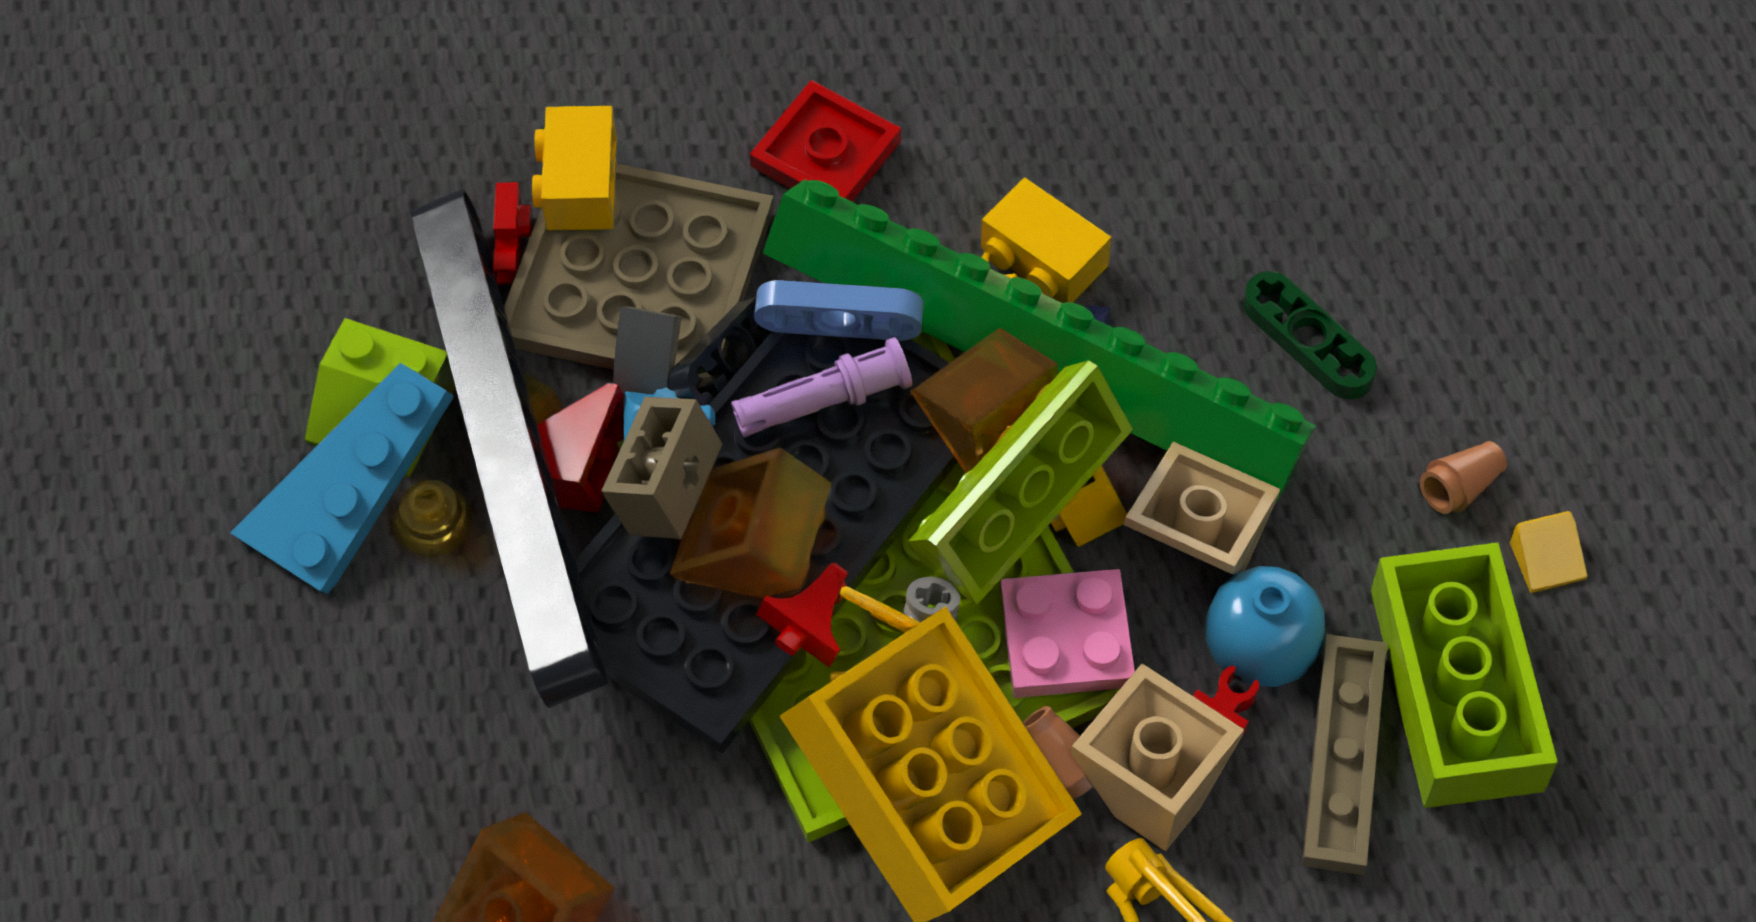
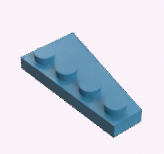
[230,363,454,594]

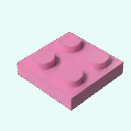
[1000,569,1135,698]

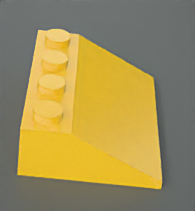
[779,606,1082,922]

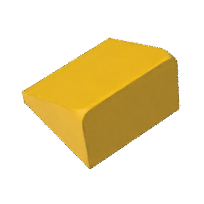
[1510,511,1587,593]

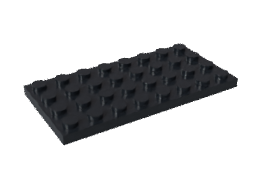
[575,281,1003,754]

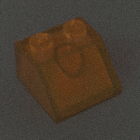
[670,448,832,598]
[433,812,615,922]

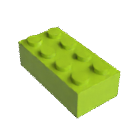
[1371,542,1558,808]

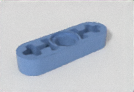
[754,280,924,341]

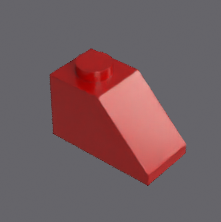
[537,383,624,513]

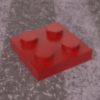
[749,80,902,202]

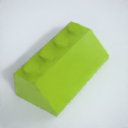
[908,360,1133,605]

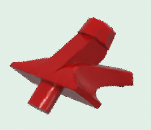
[756,563,848,668]

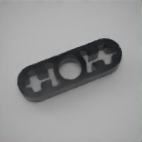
[669,296,772,406]

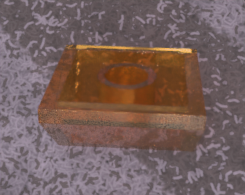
[910,328,1059,473]

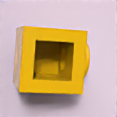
[1051,465,1127,547]

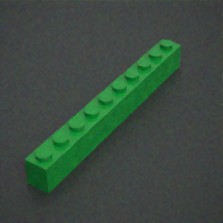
[763,179,1316,504]

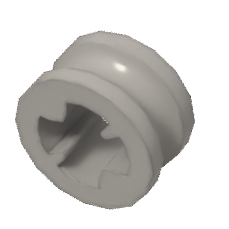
[904,577,960,622]

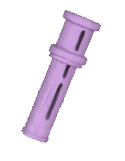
[731,337,912,438]

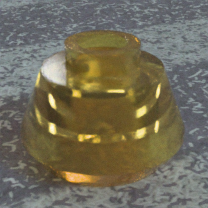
[393,480,473,557]

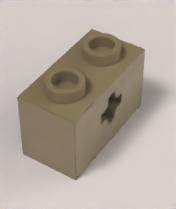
[601,397,723,539]

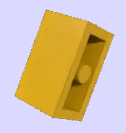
[532,106,617,230]
[981,177,1112,303]

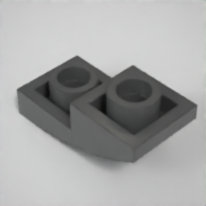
[613,307,682,395]

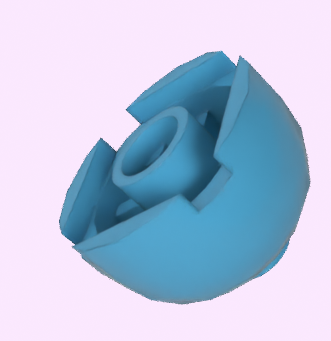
[1206,566,1325,687]

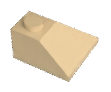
[1071,664,1244,851]

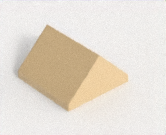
[1124,442,1280,574]

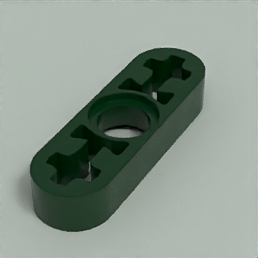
[1243,271,1377,399]

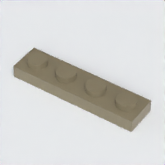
[1301,634,1387,875]

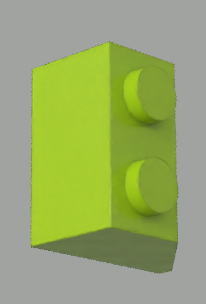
[305,318,456,477]

